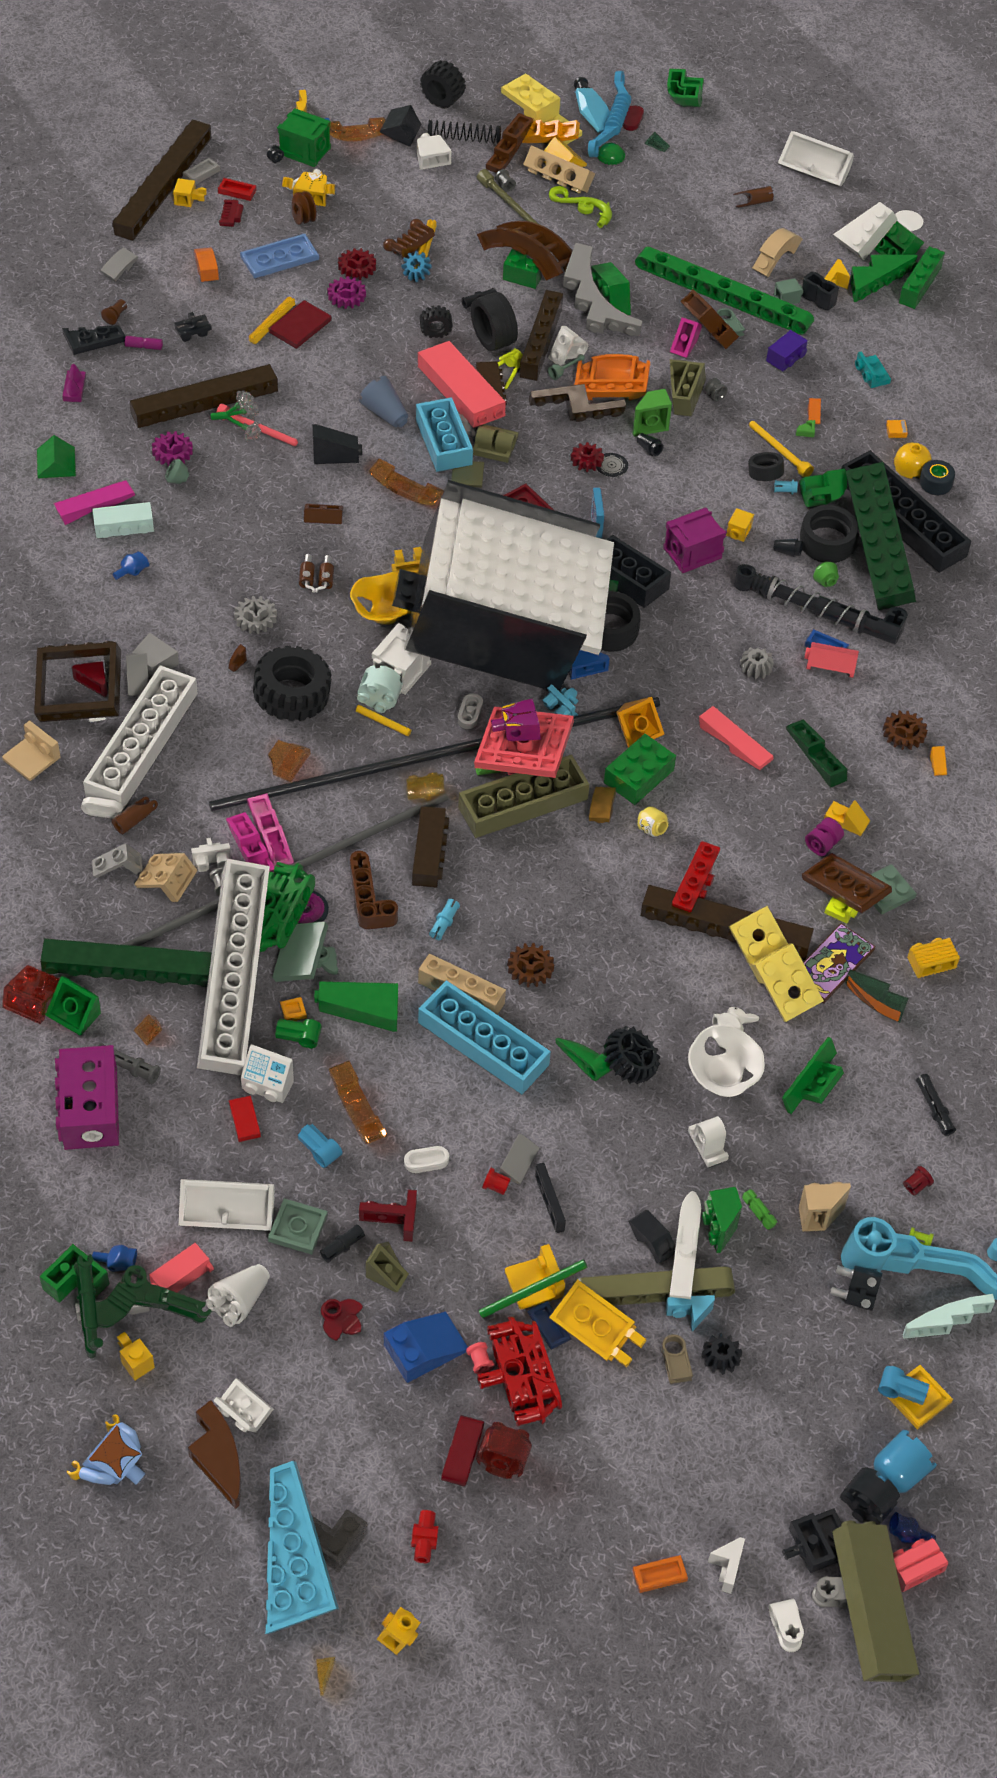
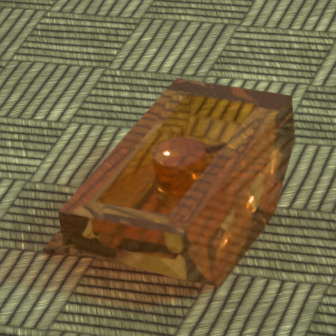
[268,740,311,782]

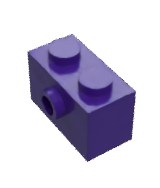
[766,330,808,371]

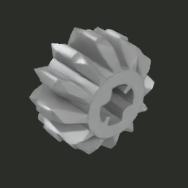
[740,646,774,680]

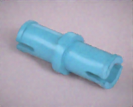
[429,899,460,941]

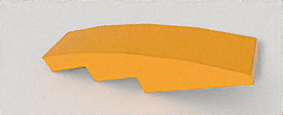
[522,120,580,143]

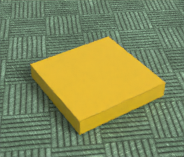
[887,1365,953,1430]

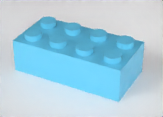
[416,397,473,472]

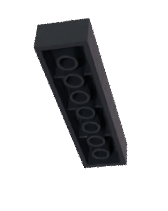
[841,450,971,573]

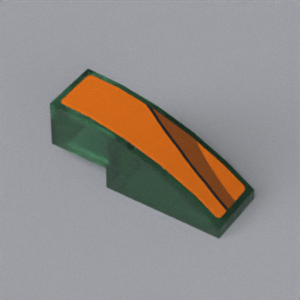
[845,969,909,1023]

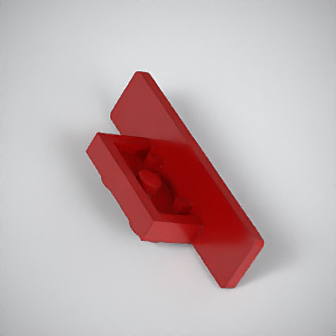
[672,841,720,912]

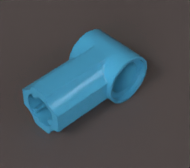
[298,1124,343,1168]
[878,1366,930,1405]

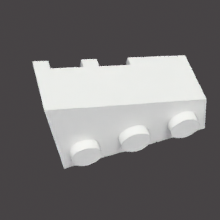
[833,202,898,260]

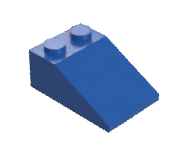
[384,1312,468,1383]

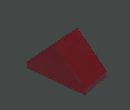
[72,661,107,698]

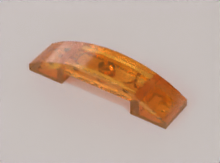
[330,117,386,141]
[369,459,444,505]
[329,1061,387,1145]

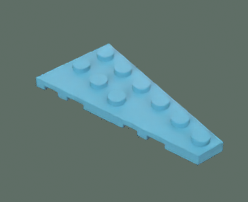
[265,1461,339,1634]

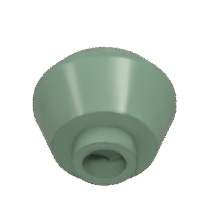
[165,459,189,484]

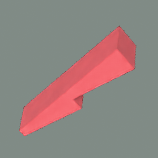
[699,706,773,770]

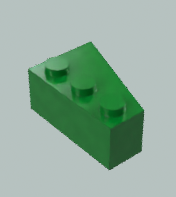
[591,262,631,315]

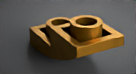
[589,787,616,823]

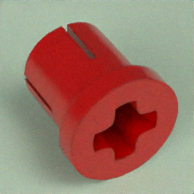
[482,1167,511,1195]

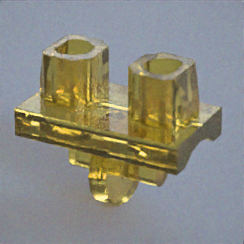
[406,772,445,801]

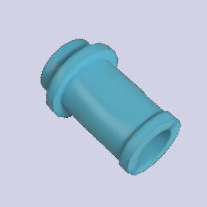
[774,479,798,494]

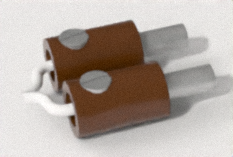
[299,554,334,593]

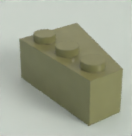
[669,359,706,417]

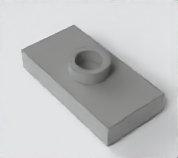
[183,158,221,185]

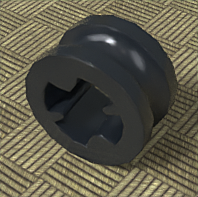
[267,145,284,163]

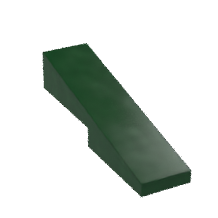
[786,719,848,788]

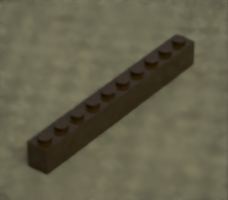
[112,119,212,241]

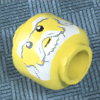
[637,807,668,837]

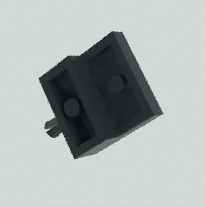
[782,1508,842,1573]

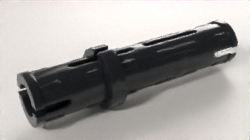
[916,1074,956,1136]

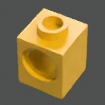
[726,508,754,542]

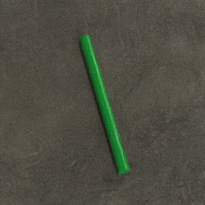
[479,1259,588,1318]

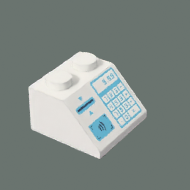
[241,1044,294,1103]

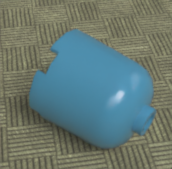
[873,1430,937,1493]

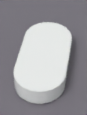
[81,797,124,819]
[404,1146,449,1173]

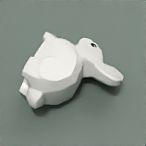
[712,1007,759,1048]

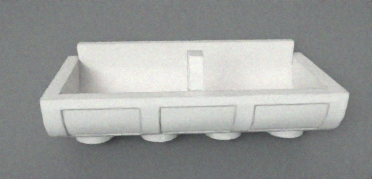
[778,131,854,186]
[178,1179,275,1231]

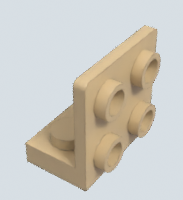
[2,720,61,781]
[135,853,198,902]

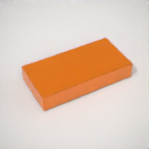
[632,1555,688,1593]

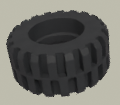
[253,646,332,722]

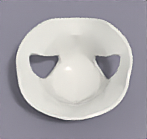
[688,1024,765,1097]

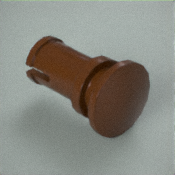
[101,299,127,325]

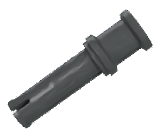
[98,1043,161,1085]

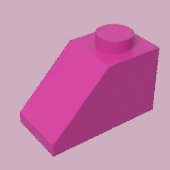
[670,317,703,358]

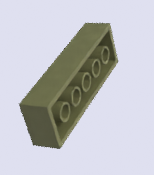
[458,754,590,838]

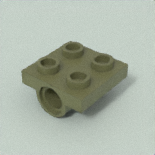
[473,424,519,463]

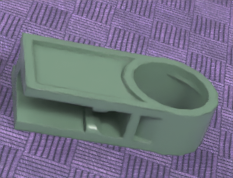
[717,308,745,337]

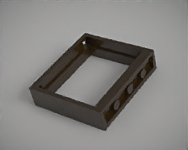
[34,641,121,722]

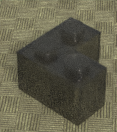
[312,1509,367,1573]

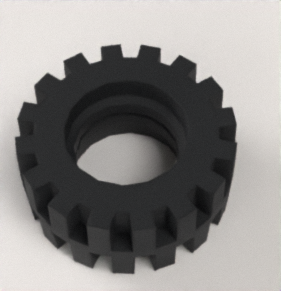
[420,305,453,338]

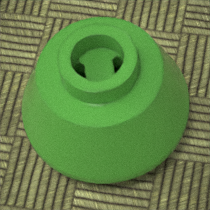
[813,562,839,587]

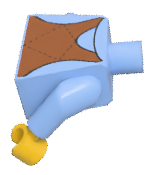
[67,1414,145,1485]

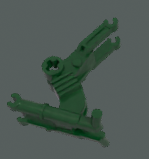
[74,1254,212,1359]

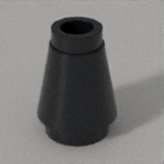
[637,433,664,456]
[773,538,803,557]

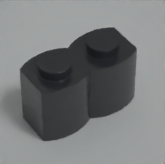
[802,271,839,311]

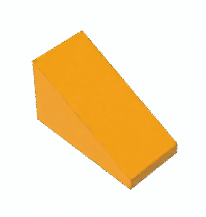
[930,746,947,776]

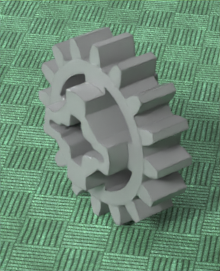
[234,596,277,634]

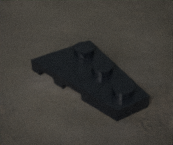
[62,325,125,355]

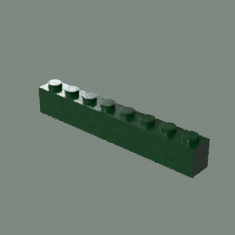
[40,938,212,987]

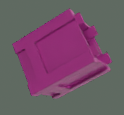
[663,507,727,574]

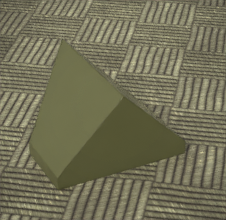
[366,1241,409,1292]

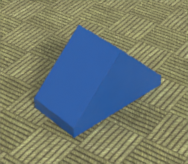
[570,650,610,680]

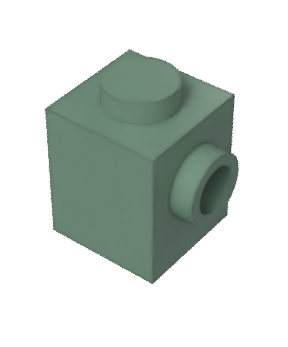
[774,278,803,304]

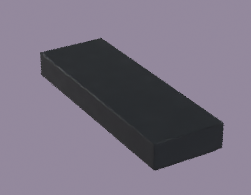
[535,1162,566,1233]

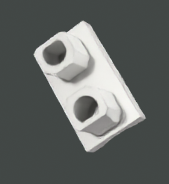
[191,838,231,872]

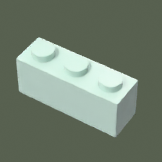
[92,502,154,538]

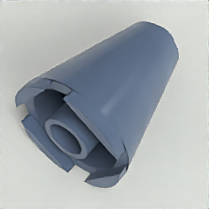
[359,376,408,427]

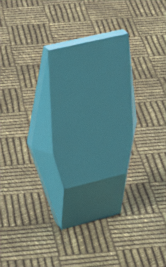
[575,88,610,132]

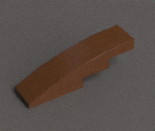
[486,113,534,173]

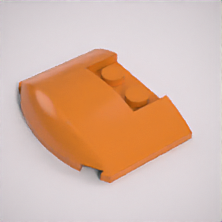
[574,354,650,401]

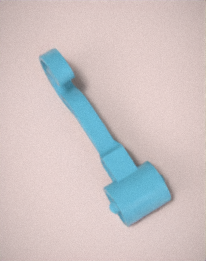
[841,1217,997,1300]

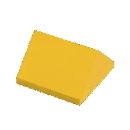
[544,137,587,175]

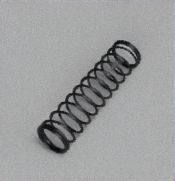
[427,119,501,144]

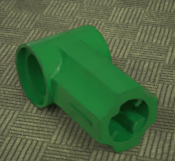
[275,1019,322,1049]

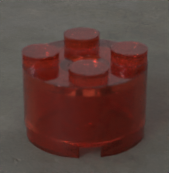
[476,1422,532,1479]

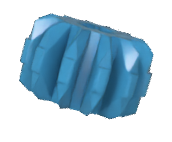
[401,251,432,282]

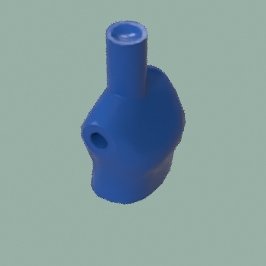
[113,551,149,580]
[92,1245,137,1272]

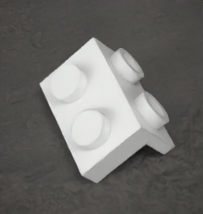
[214,1378,274,1433]

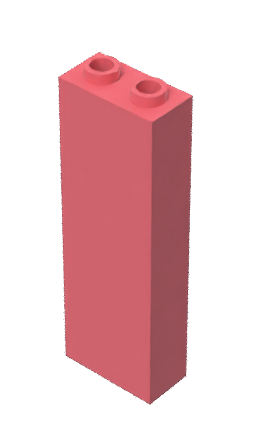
[418,341,506,428]

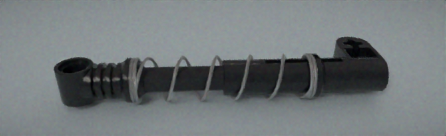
[734,564,908,645]

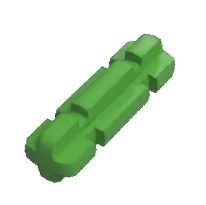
[742,1189,777,1230]

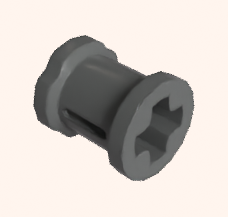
[495,169,516,192]

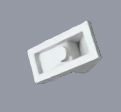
[708,1537,745,1594]

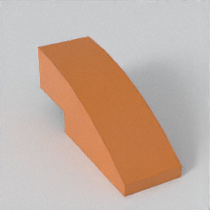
[194,247,219,282]

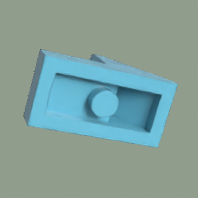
[666,1295,715,1331]

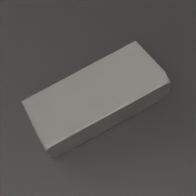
[126,653,149,696]
[500,1133,539,1185]

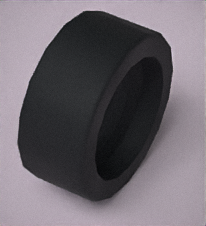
[748,452,784,481]

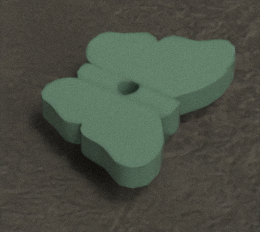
[317,946,338,975]

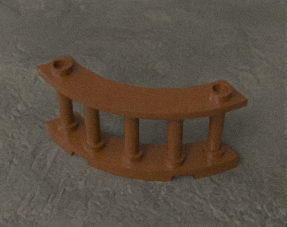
[477,221,572,281]

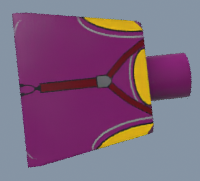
[491,698,541,741]

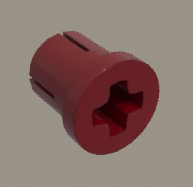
[903,1166,934,1196]

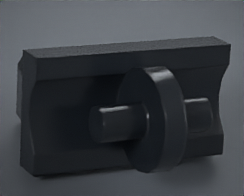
[174,312,212,342]

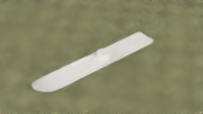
[670,1191,701,1299]

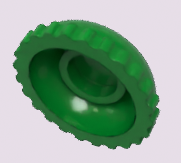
[597,143,625,165]

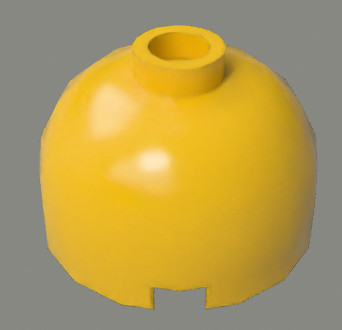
[894,442,931,479]

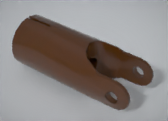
[733,186,774,208]
[112,797,158,835]

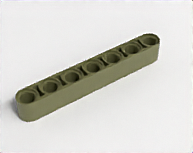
[572,1267,736,1306]

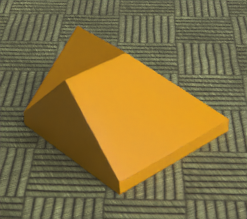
[616,697,665,748]

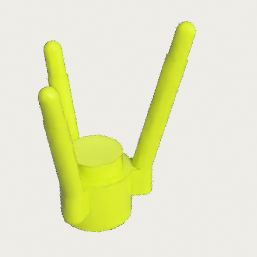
[498,348,523,389]

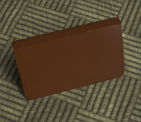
[304,504,344,524]

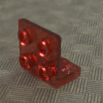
[2,965,60,1024]

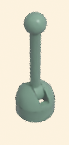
[548,354,585,380]

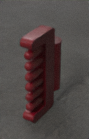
[219,199,244,227]

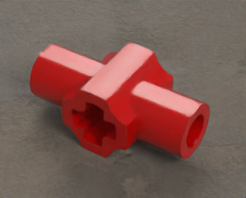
[411,1510,439,1564]

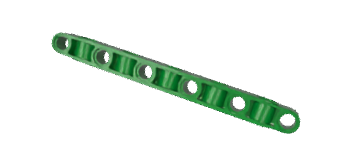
[635,247,814,335]

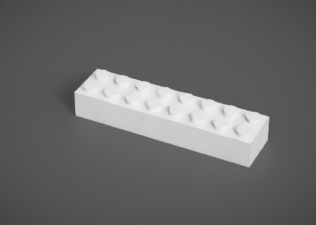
[83,665,198,808]

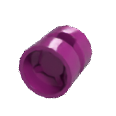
[805,817,844,856]

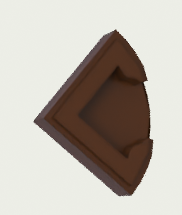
[228,644,247,672]

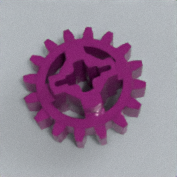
[327,276,366,309]
[152,431,193,467]

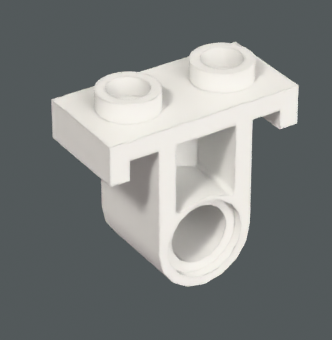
[548,326,588,366]
[688,1116,729,1167]

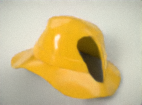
[350,571,410,625]

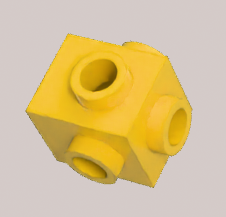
[377,1607,421,1655]

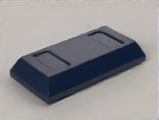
[527,1301,571,1350]

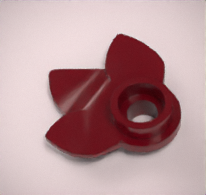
[321,1299,363,1341]

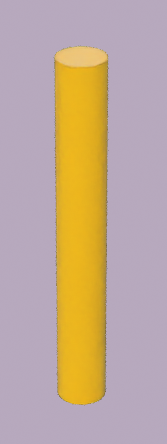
[356,705,412,736]

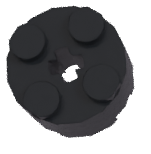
[840,1467,900,1525]

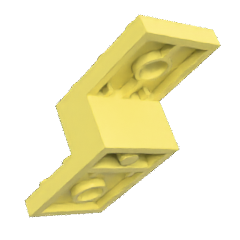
[501,73,582,144]
[728,906,824,1022]

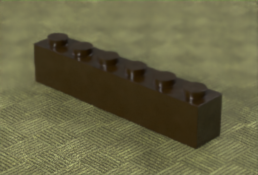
[520,290,563,381]

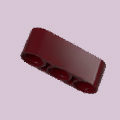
[441,1415,485,1487]

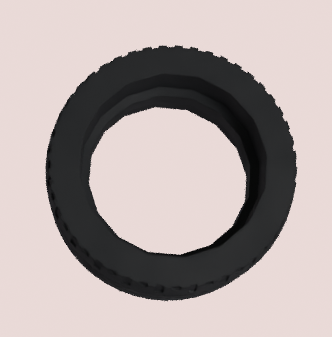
[471,292,518,351]
[800,505,859,563]
[601,591,641,652]

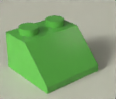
[633,389,672,436]

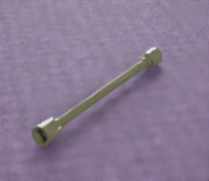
[477,169,538,224]

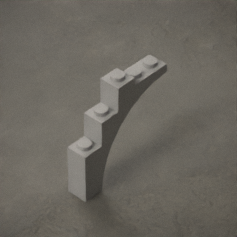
[563,243,642,336]

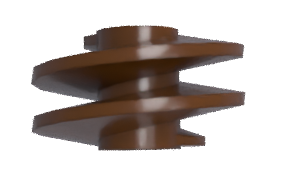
[292,191,317,225]

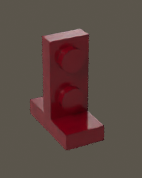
[359,1190,417,1242]

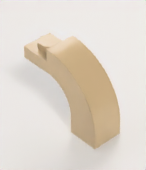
[752,228,803,277]

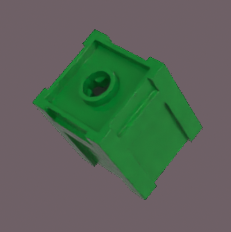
[277,108,331,167]

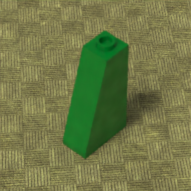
[314,981,398,1032]

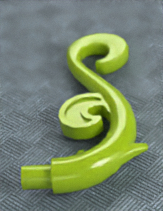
[549,186,612,228]

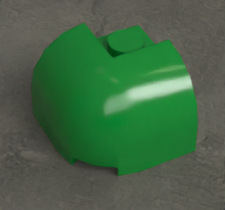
[667,69,704,107]
[799,469,847,507]

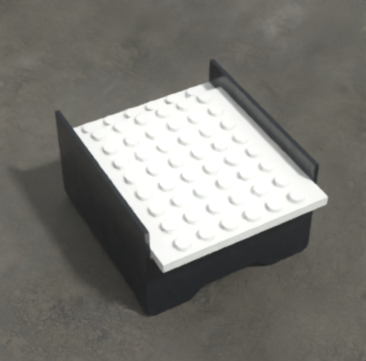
[392,480,614,691]

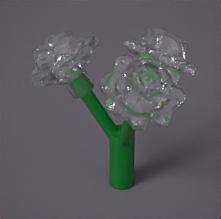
[211,390,261,442]

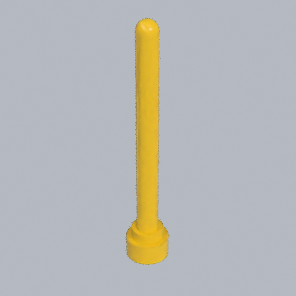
[749,421,814,477]

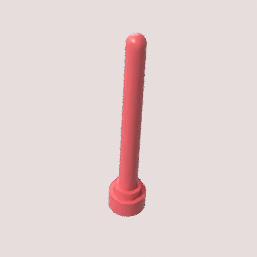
[216,404,298,446]

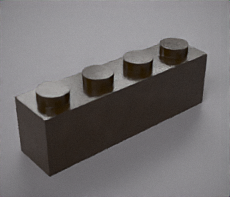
[412,806,450,888]

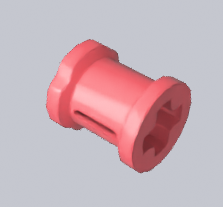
[466,1342,494,1374]

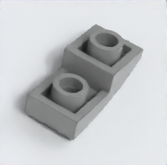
[101,247,138,282]

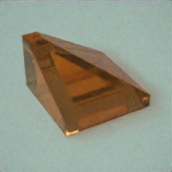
[134,1014,163,1045]

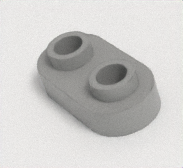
[458,693,483,729]

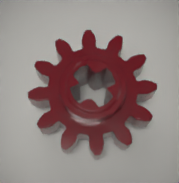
[570,442,604,472]

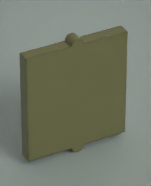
[451,461,484,488]

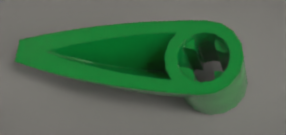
[556,1038,613,1081]

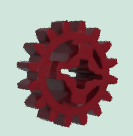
[338,248,376,280]

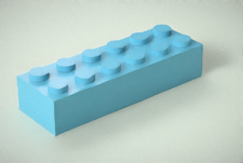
[418,980,551,1094]

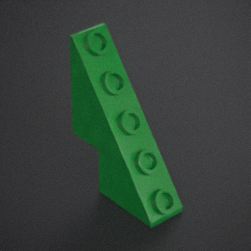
[850,255,918,302]

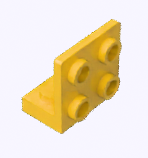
[505,1244,565,1310]

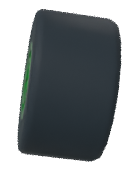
[919,460,955,496]

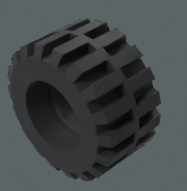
[420,60,466,109]

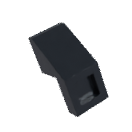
[628,1210,676,1263]

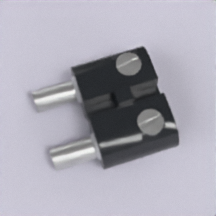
[830,1265,882,1311]

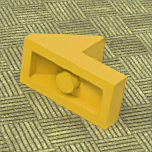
[824,259,850,289]
[824,800,870,836]

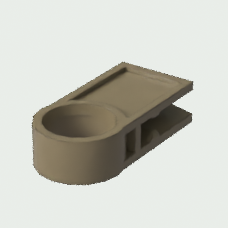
[662,1334,693,1384]

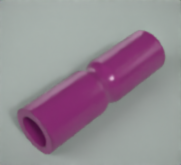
[125,336,163,350]

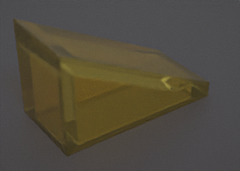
[316,1657,336,1696]

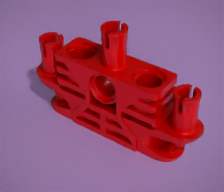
[477,1316,562,1427]

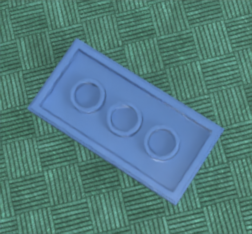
[240,234,319,278]

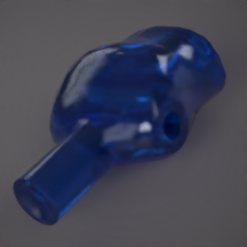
[889,1512,936,1544]

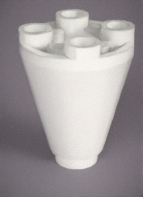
[206,1264,270,1327]

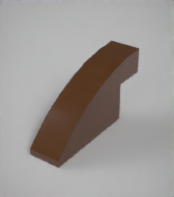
[680,289,739,349]
[188,1400,241,1509]

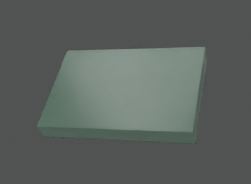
[272,922,328,982]

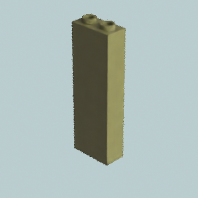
[832,1520,919,1682]

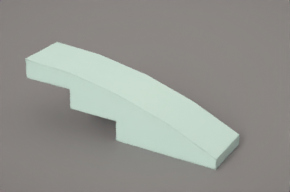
[903,1294,995,1339]

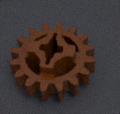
[883,710,928,750]
[507,943,554,987]

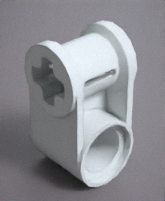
[769,1599,804,1652]

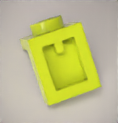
[824,897,858,924]

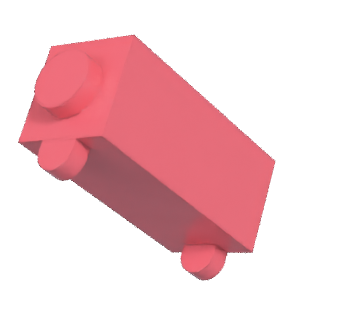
[804,642,859,678]
[149,1243,214,1293]

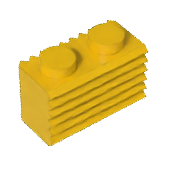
[907,938,960,978]

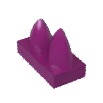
[62,363,86,402]

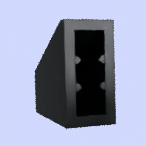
[312,424,362,464]

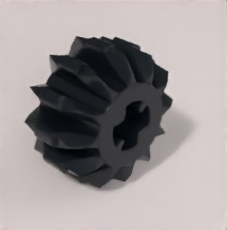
[701,1332,742,1375]

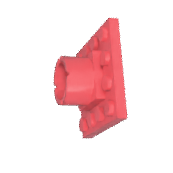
[474,706,574,778]

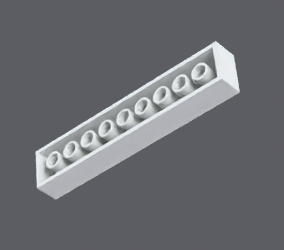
[197,859,270,1075]

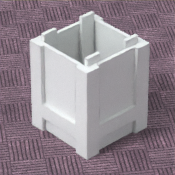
[372,623,431,695]

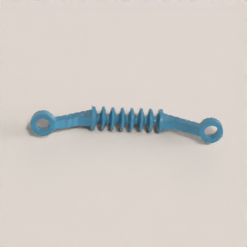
[588,71,632,157]

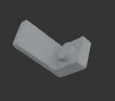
[92,843,143,878]

